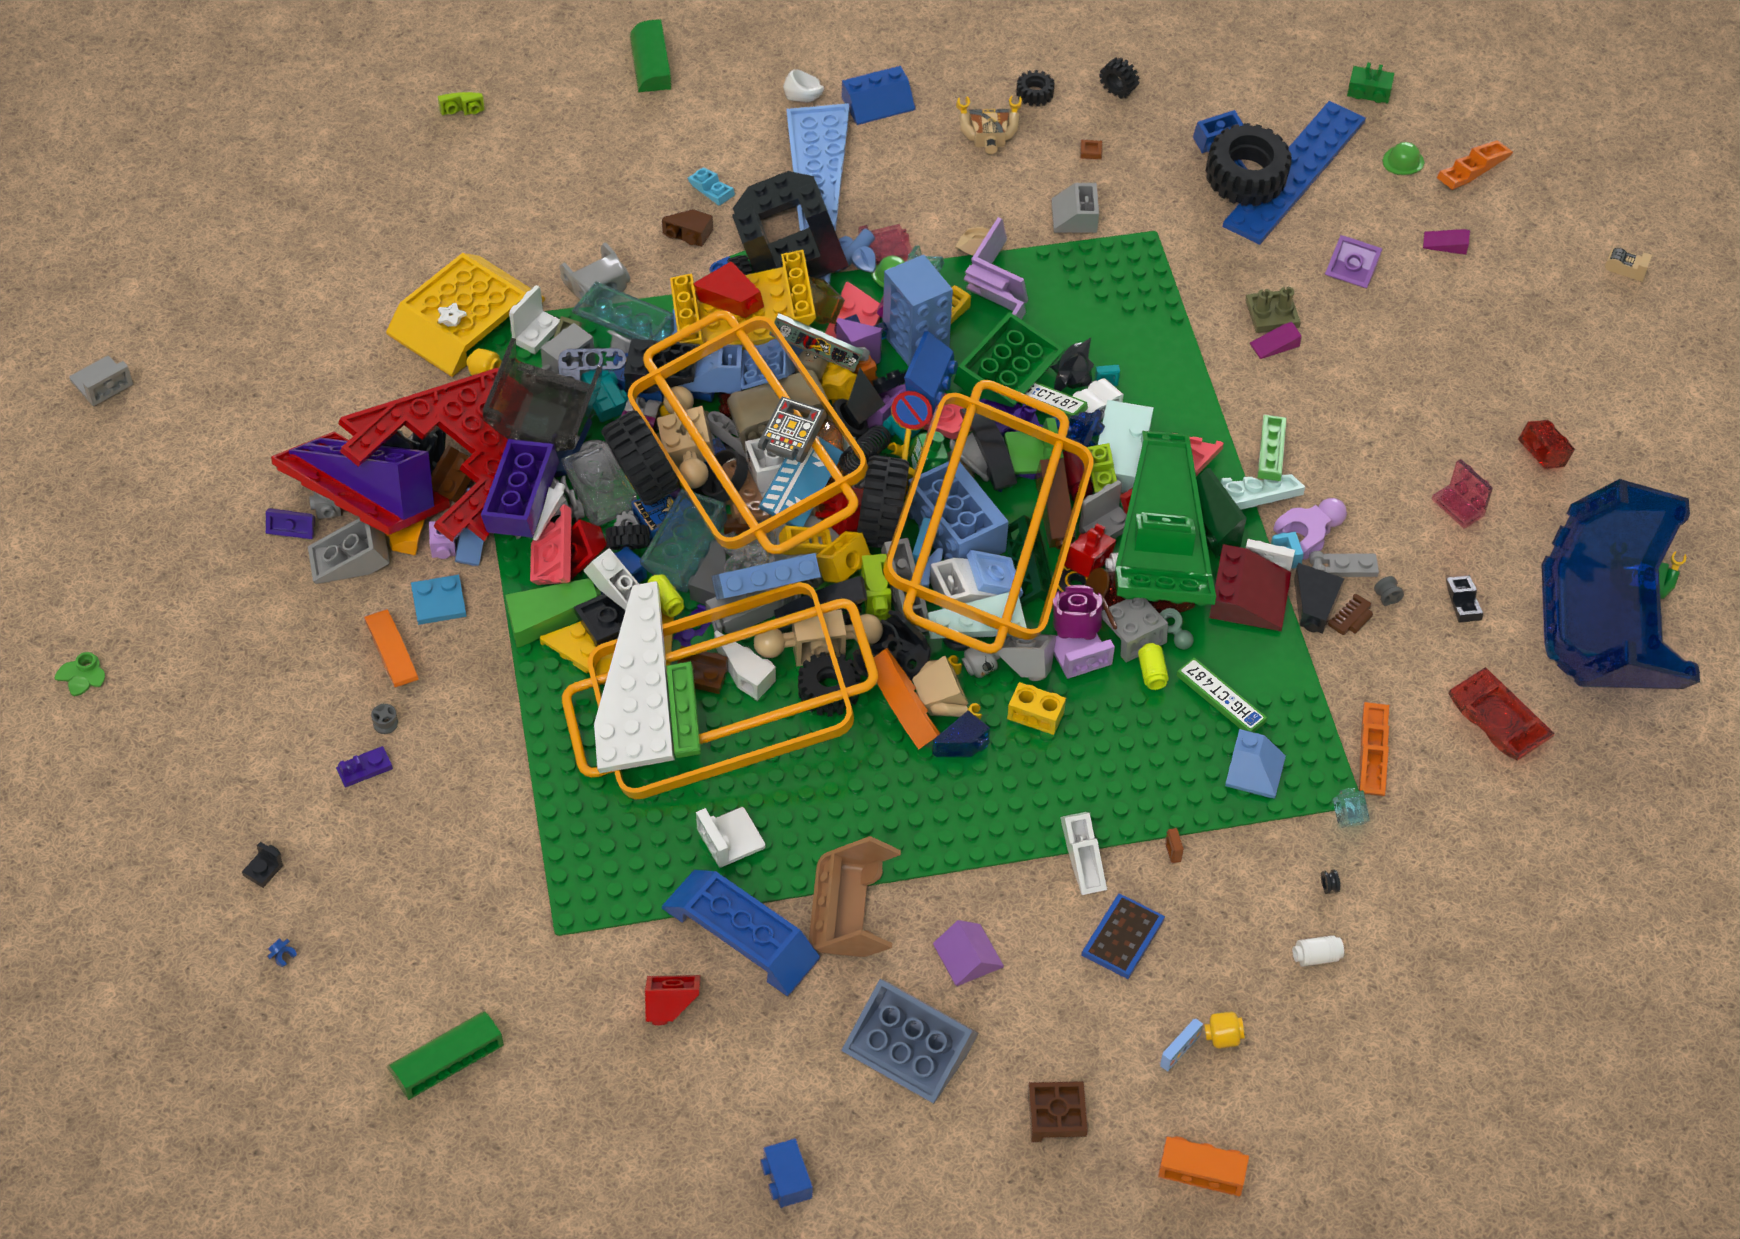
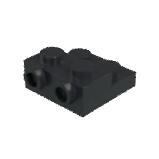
[574,594,626,647]

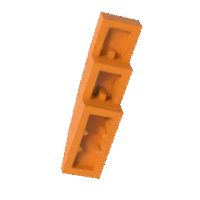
[1437,140,1513,190]
[364,609,419,688]
[873,648,941,749]
[1359,702,1389,796]

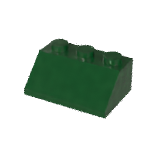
[1196,468,1246,557]

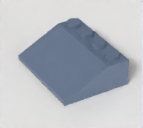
[841,979,979,1104]

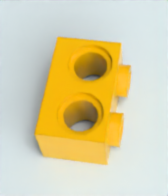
[1007,682,1066,735]

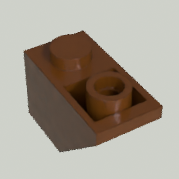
[662,209,713,247]

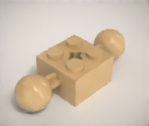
[657,386,715,489]
[754,609,883,667]

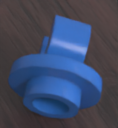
[267,938,297,967]

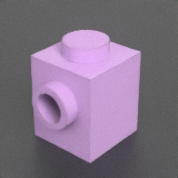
[429,521,456,559]

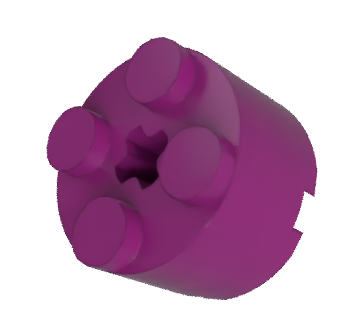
[1053,585,1102,640]

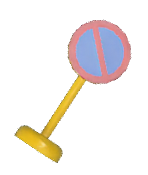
[891,391,932,486]

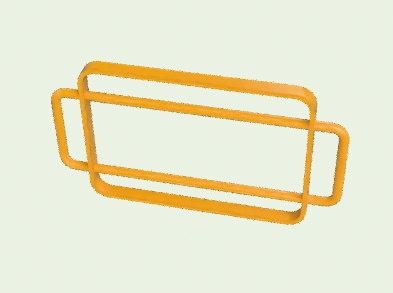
[628,310,868,554]
[883,380,1094,654]
[562,582,878,800]

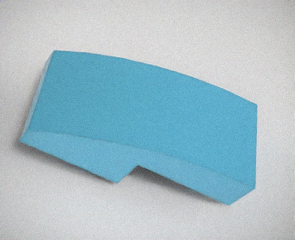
[688,167,735,206]

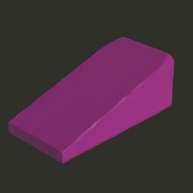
[1423,229,1470,255]
[1250,322,1302,359]

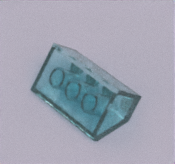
[572,281,674,341]
[640,489,727,593]

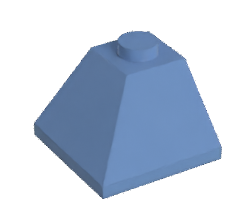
[1225,729,1286,799]

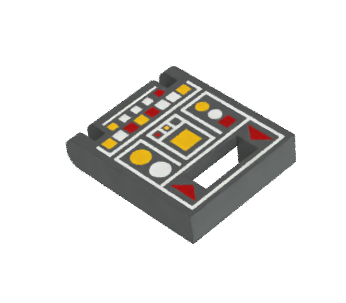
[758,396,827,463]

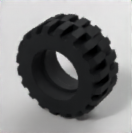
[1205,123,1292,206]
[601,411,680,505]
[857,455,910,548]

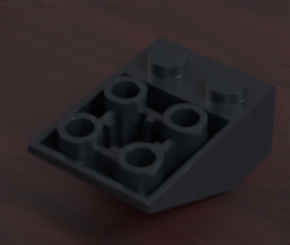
[624,339,700,394]

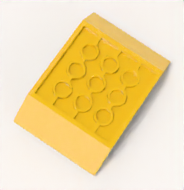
[670,250,816,350]
[386,253,545,377]

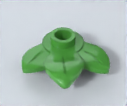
[54,652,105,696]

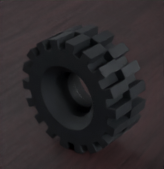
[798,652,860,717]

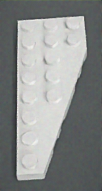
[594,581,675,773]

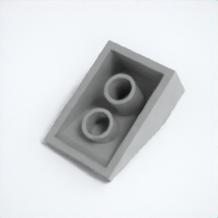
[308,518,390,584]

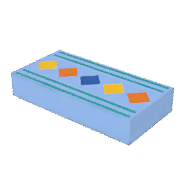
[1160,1018,1203,1072]

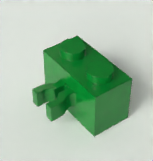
[1347,62,1395,104]

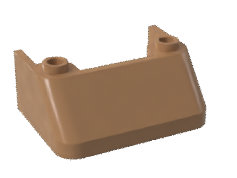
[809,836,901,957]

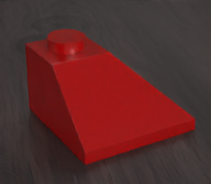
[561,519,607,584]
[645,975,701,1026]

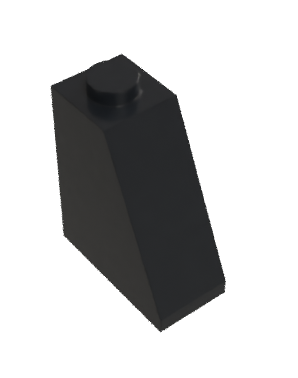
[1294,563,1344,634]

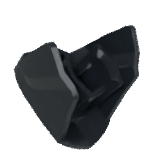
[382,426,446,474]
[853,609,931,682]

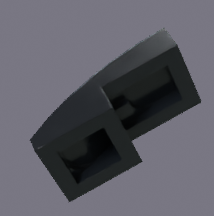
[1446,575,1483,623]

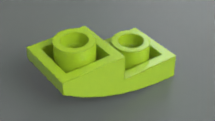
[437,92,485,116]
[1087,443,1117,493]

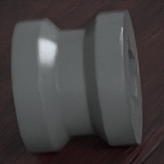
[1374,576,1404,606]
[371,704,398,734]

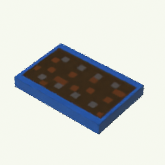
[1081,893,1165,979]

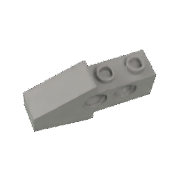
[881,538,929,636]

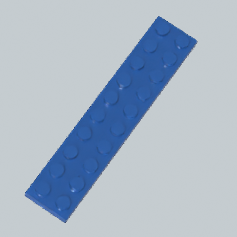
[1222,101,1366,245]

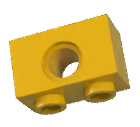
[816,531,871,583]

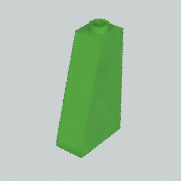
[505,578,601,647]

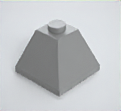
[996,635,1056,681]

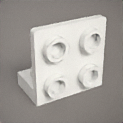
[509,285,560,354]
[696,807,765,868]

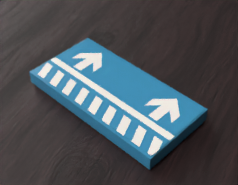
[758,436,843,527]

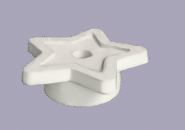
[438,303,467,326]

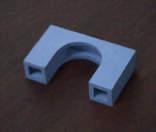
[711,553,821,600]

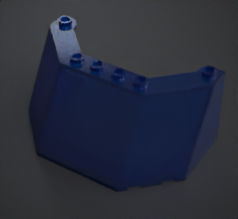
[1541,479,1700,689]

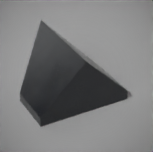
[843,368,885,426]

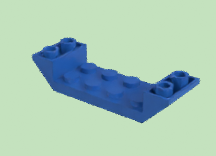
[662,870,820,997]

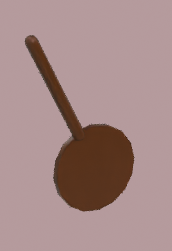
[1085,568,1118,629]

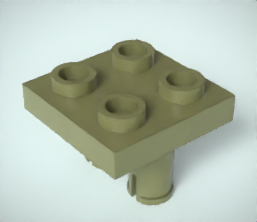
[1245,287,1301,333]

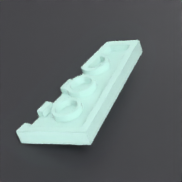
[1221,474,1305,510]
[926,592,1027,639]

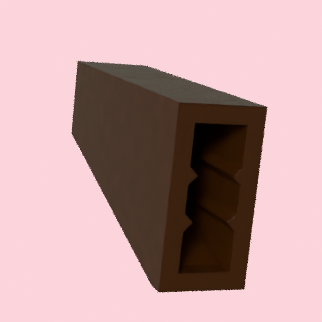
[1035,458,1075,550]

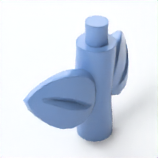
[835,229,876,273]

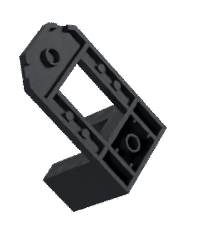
[732,171,849,281]

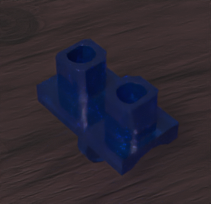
[1069,409,1105,447]

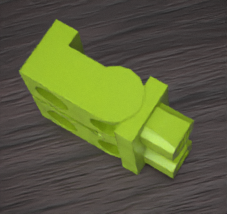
[861,554,891,621]

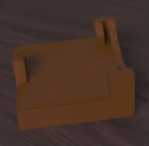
[1027,1081,1088,1142]

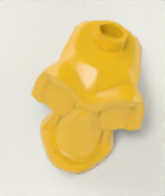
[821,362,857,404]

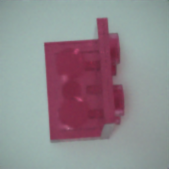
[1431,459,1493,529]

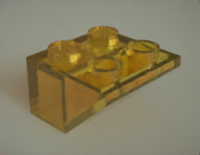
[809,277,845,324]

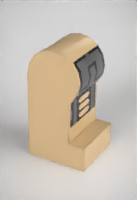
[1605,248,1652,282]

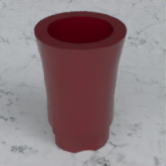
[1063,451,1093,502]

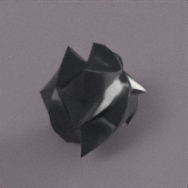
[1050,338,1094,392]

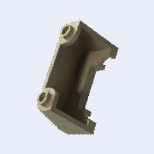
[727,369,834,454]

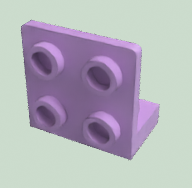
[1054,633,1115,679]

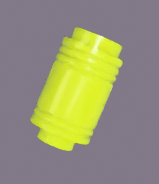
[647,574,684,617]
[1138,643,1169,690]

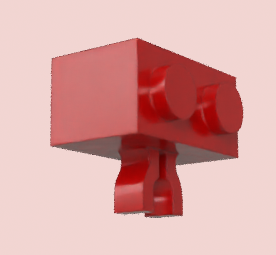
[815,483,864,535]
[1064,523,1116,578]

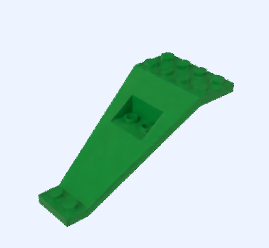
[1114,431,1216,606]

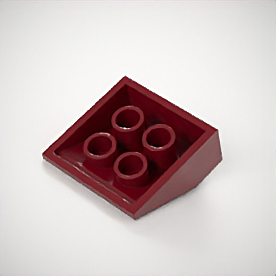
[1209,544,1291,631]

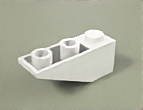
[583,548,639,610]
[714,630,776,700]

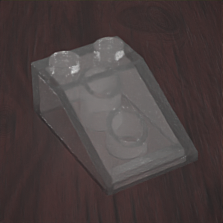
[562,442,637,526]

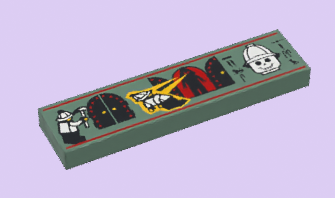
[769,313,864,372]

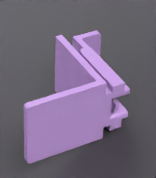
[964,217,1028,320]

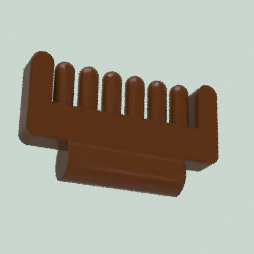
[1328,594,1373,635]

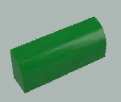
[629,19,671,93]
[387,1011,504,1100]

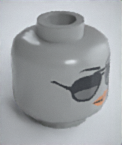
[962,642,1000,678]

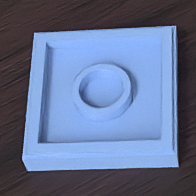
[967,550,1023,598]

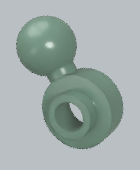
[1160,608,1193,650]

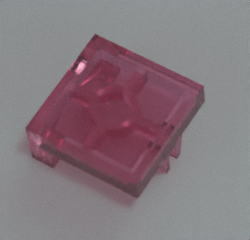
[858,224,915,265]

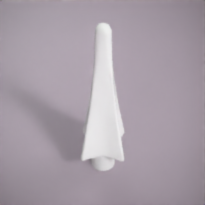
[533,483,566,541]

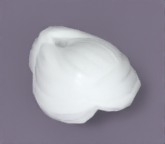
[783,69,824,102]

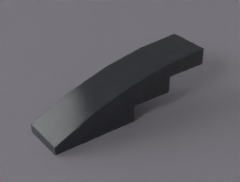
[774,576,867,633]

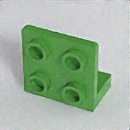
[1004,418,1064,474]

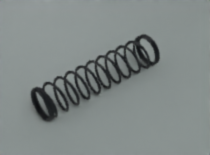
[839,425,891,474]

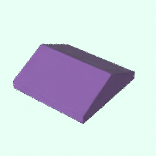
[1325,235,1382,289]

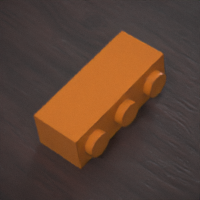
[1158,1136,1249,1196]

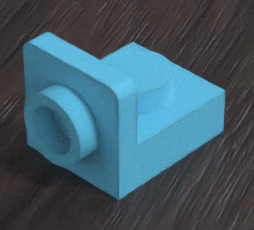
[1271,532,1304,569]

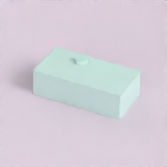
[1091,400,1153,493]

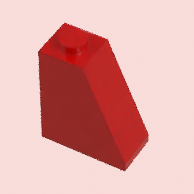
[693,261,764,318]

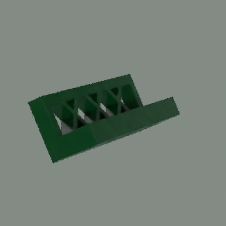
[1006,515,1052,607]

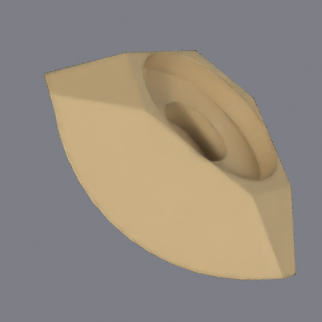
[955,227,1007,256]

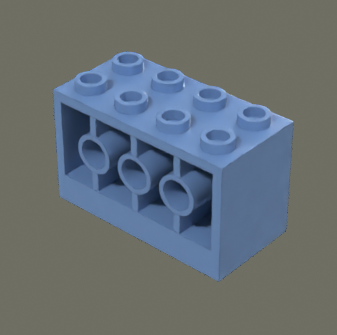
[882,254,953,366]
[906,461,1008,560]

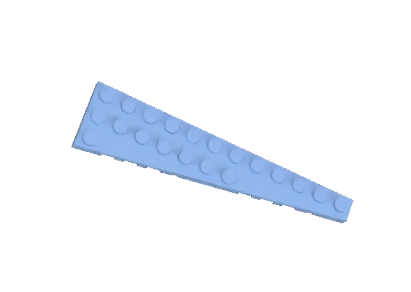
[786,103,850,292]

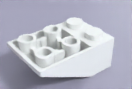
[930,558,997,609]

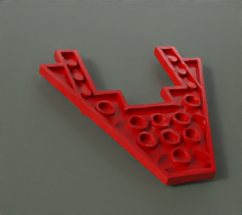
[338,368,533,542]

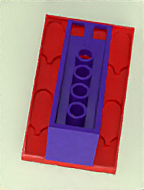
[271,431,450,535]

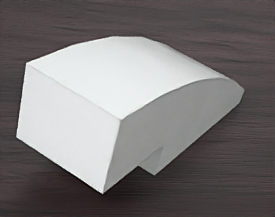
[1060,812,1107,895]

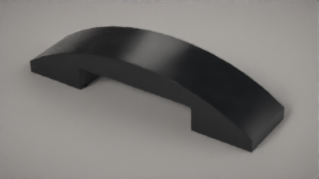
[959,408,1017,491]

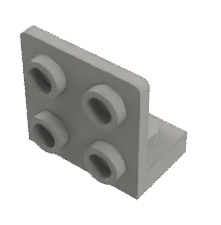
[69,356,133,406]
[1079,480,1127,539]
[1102,598,1168,662]

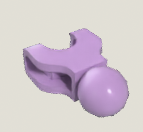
[1273,498,1347,560]

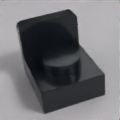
[242,842,283,888]

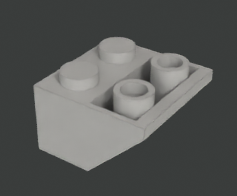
[1051,183,1099,233]

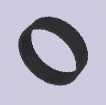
[701,449,748,502]

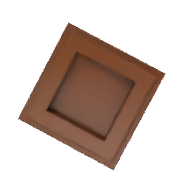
[1080,140,1102,160]
[1165,828,1184,863]

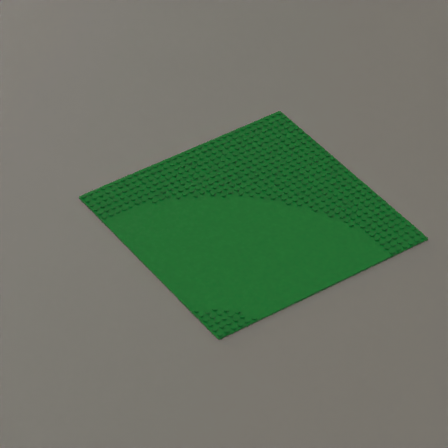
[466,231,1362,936]

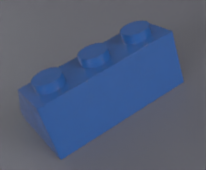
[842,66,915,125]
[904,331,958,415]

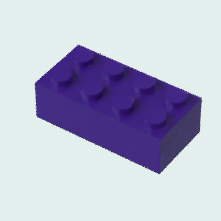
[481,439,559,538]

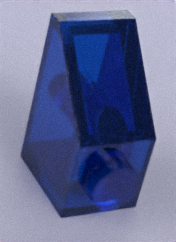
[932,711,990,757]

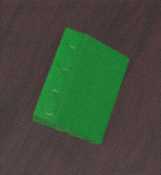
[953,312,1065,407]

